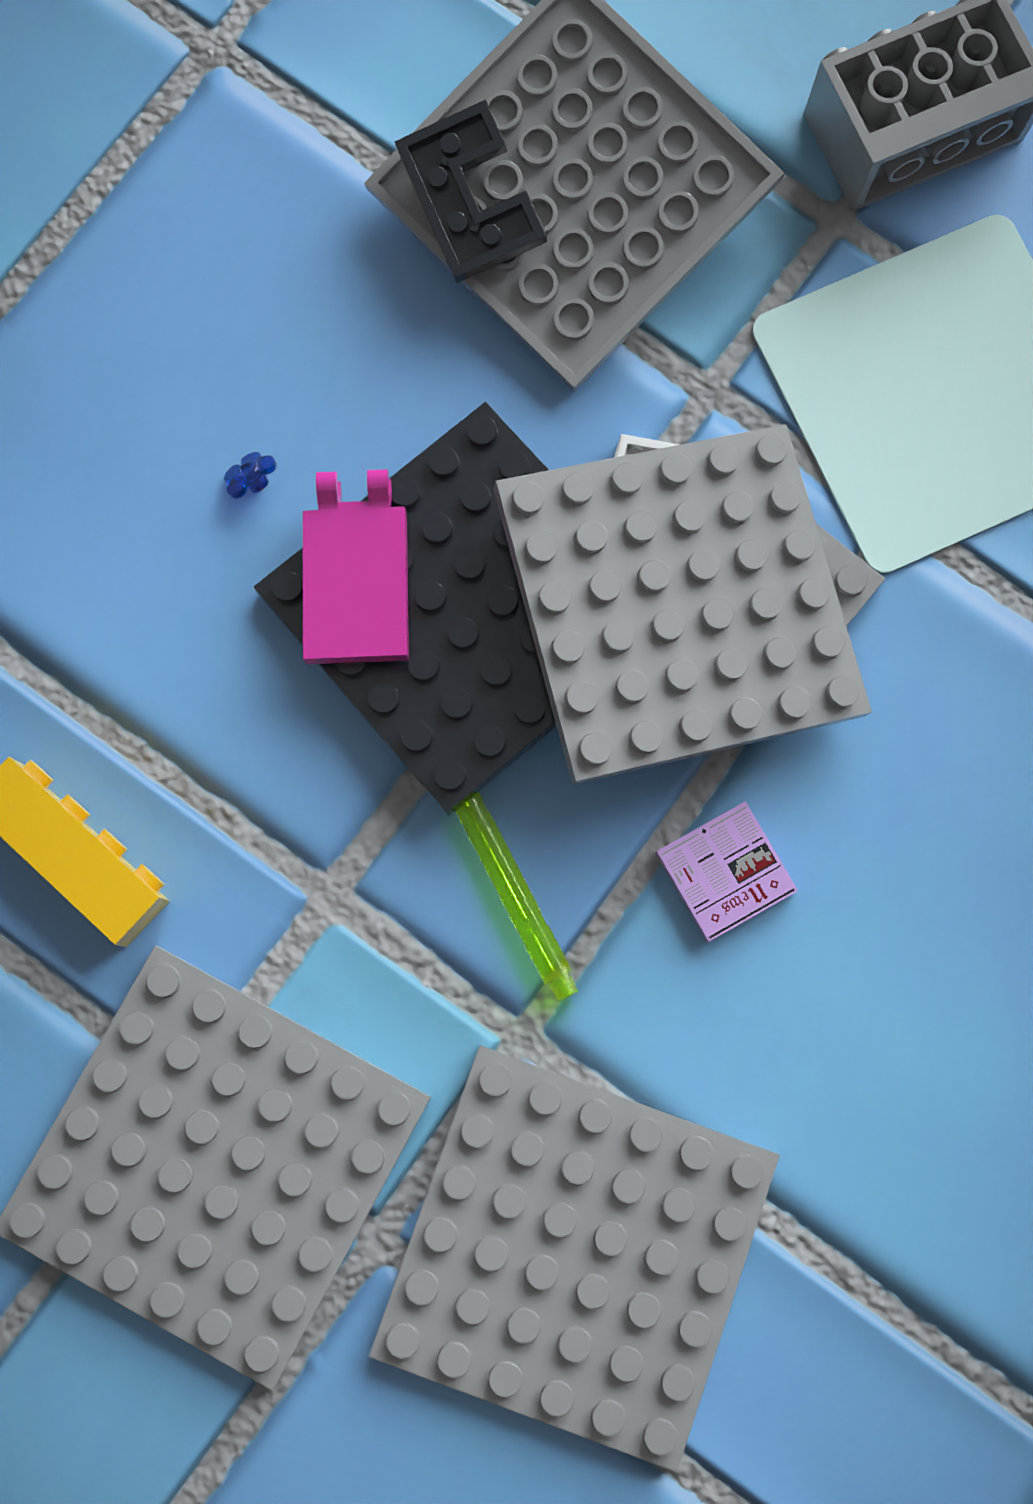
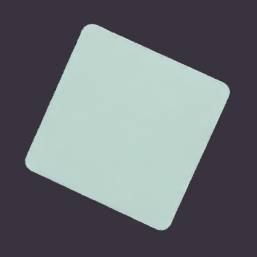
[752,215,1033,573]

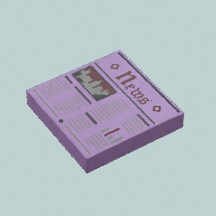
[655,801,798,943]

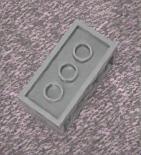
[803,0,1033,211]

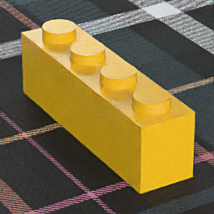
[0,757,170,948]

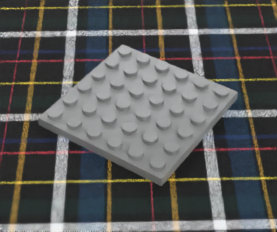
[364,0,785,392]
[493,424,872,785]
[0,945,432,1391]
[369,1045,780,1472]

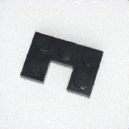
[394,99,547,284]

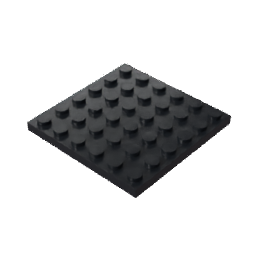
[253,401,556,816]

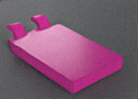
[303,469,409,664]

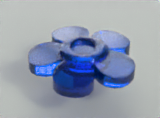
[224,452,277,499]

